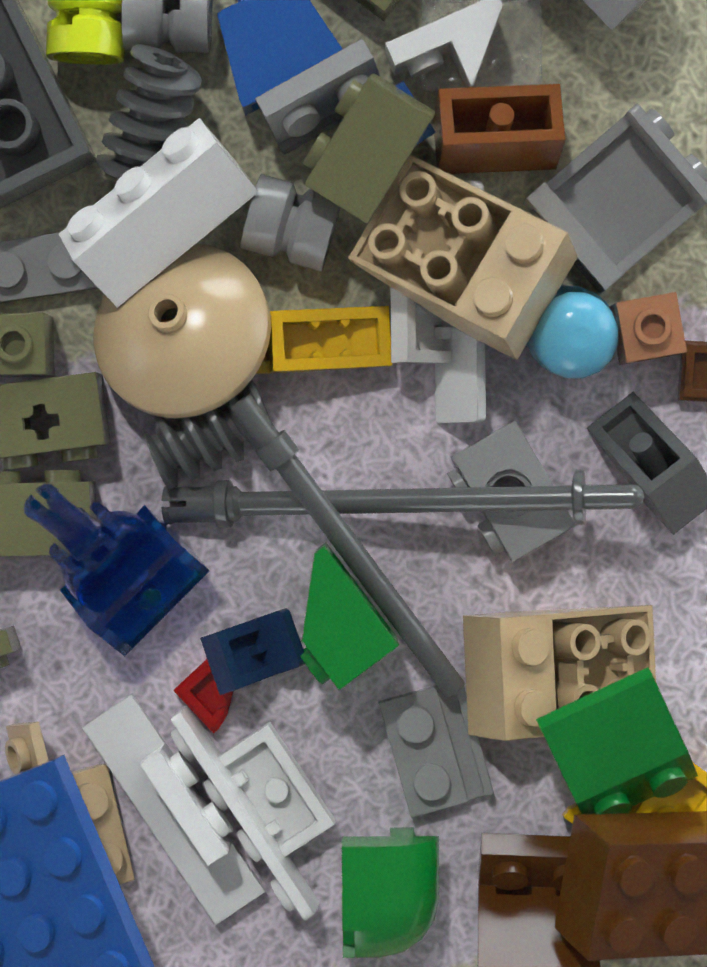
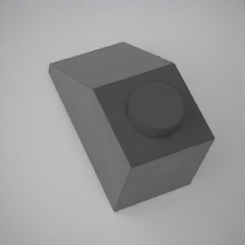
[587,392,707,535]

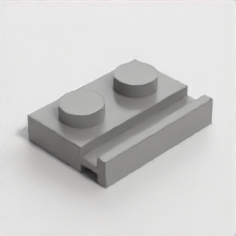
[255,39,380,155]
[378,685,494,818]

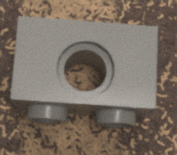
[447,420,576,562]

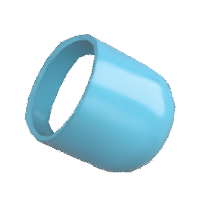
[527,285,619,379]

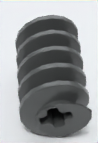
[95,44,202,179]
[143,380,271,489]

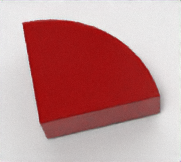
[173,659,234,734]

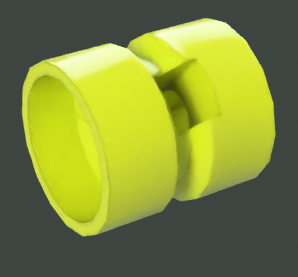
[46,0,125,65]

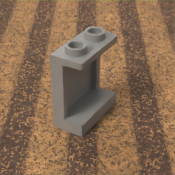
[523,104,707,294]

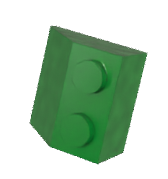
[300,542,399,690]
[536,667,698,814]

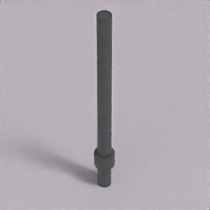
[231,394,465,697]

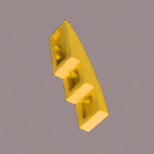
[161,306,392,375]

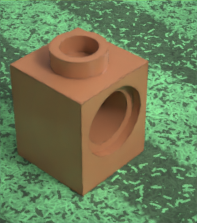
[609,292,687,365]

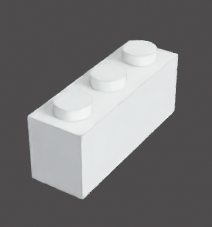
[59,118,259,308]

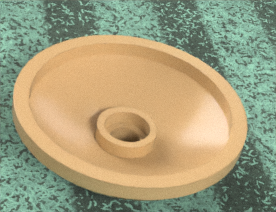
[93,243,271,418]

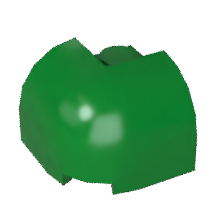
[342,827,439,958]

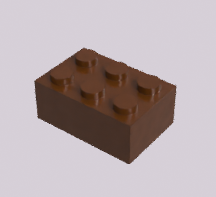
[554,811,707,961]

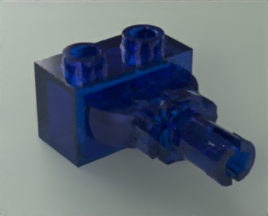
[24,484,210,657]

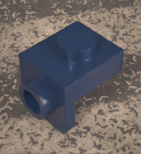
[200,608,305,695]

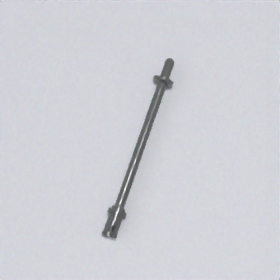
[161,470,645,528]

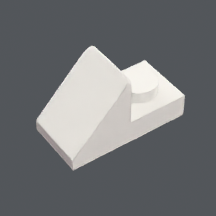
[385,0,503,87]

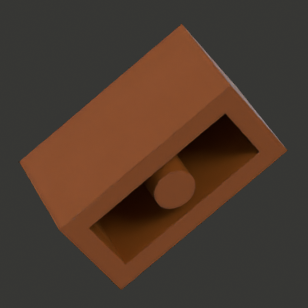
[433,84,566,174]

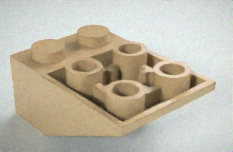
[348,155,578,360]
[463,605,656,741]

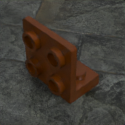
[477,833,600,967]

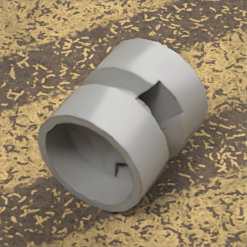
[122,0,213,54]
[240,174,341,272]

